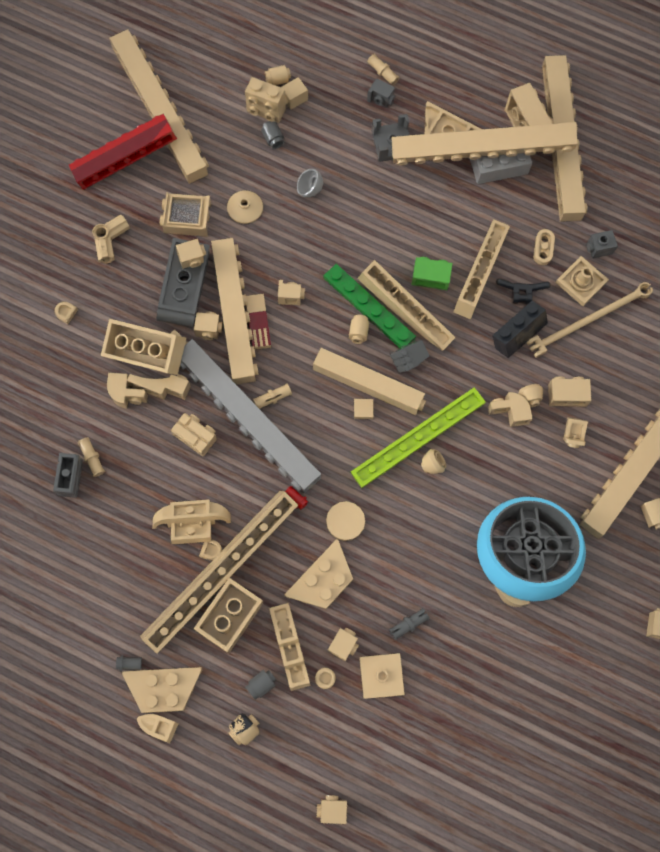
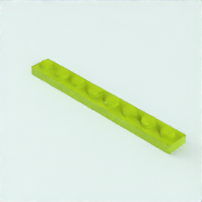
[351,387,486,488]

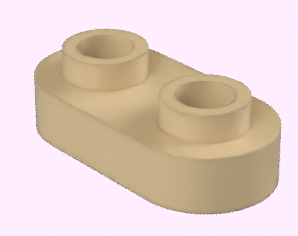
[533,229,555,265]

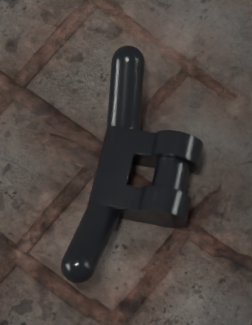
[496,278,551,304]

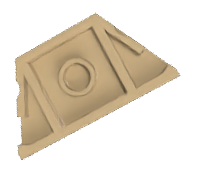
[424,101,482,134]
[284,539,353,609]
[122,667,202,713]

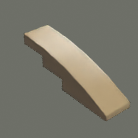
[269,603,311,691]

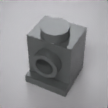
[367,78,396,108]

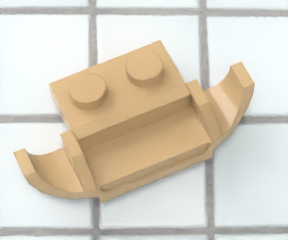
[152,500,231,544]

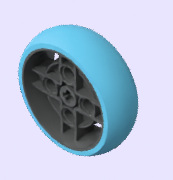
[477,497,586,601]

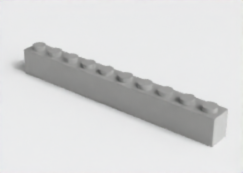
[180,339,321,493]

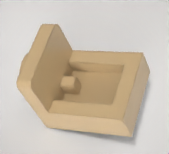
[563,417,588,448]

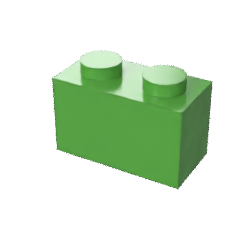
[411,257,452,290]

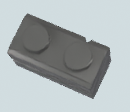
[53,453,83,498]

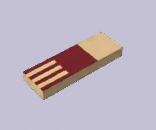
[246,294,271,350]

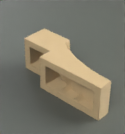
[127,374,191,400]

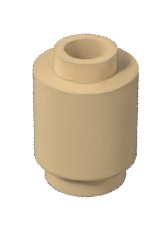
[265,65,291,86]
[349,315,369,344]

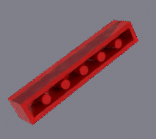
[69,114,177,190]

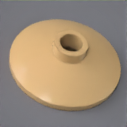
[227,191,263,224]

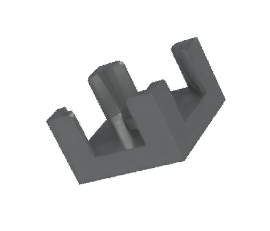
[372,114,410,162]

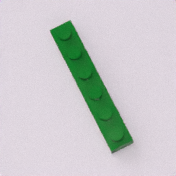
[323,264,416,348]

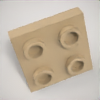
[556,256,609,306]

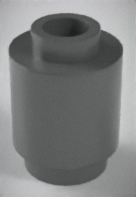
[261,121,284,149]
[246,670,276,700]

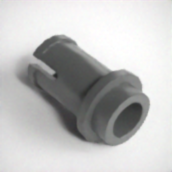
[116,655,142,672]

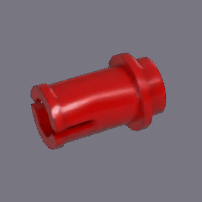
[285,486,309,510]

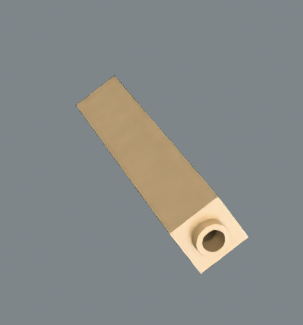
[313,348,426,415]

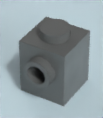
[586,230,618,259]

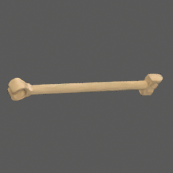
[526,282,653,358]

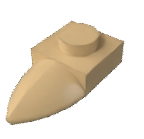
[137,714,178,744]

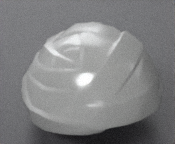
[297,169,323,198]

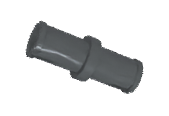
[389,608,429,641]

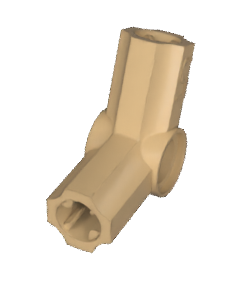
[92,215,130,264]

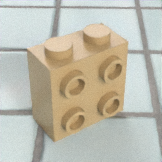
[245,77,286,123]

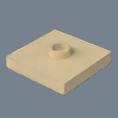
[359,653,405,699]

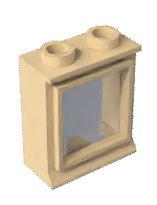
[160,192,211,237]

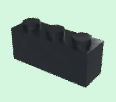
[492,301,548,358]

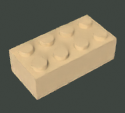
[101,319,186,375]

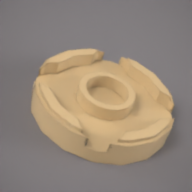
[326,501,365,541]

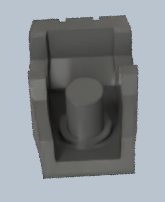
[390,340,429,372]

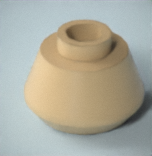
[518,384,543,407]
[421,449,446,474]

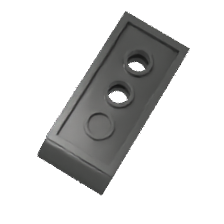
[156,238,210,328]

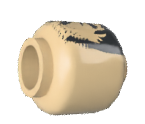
[228,713,259,745]

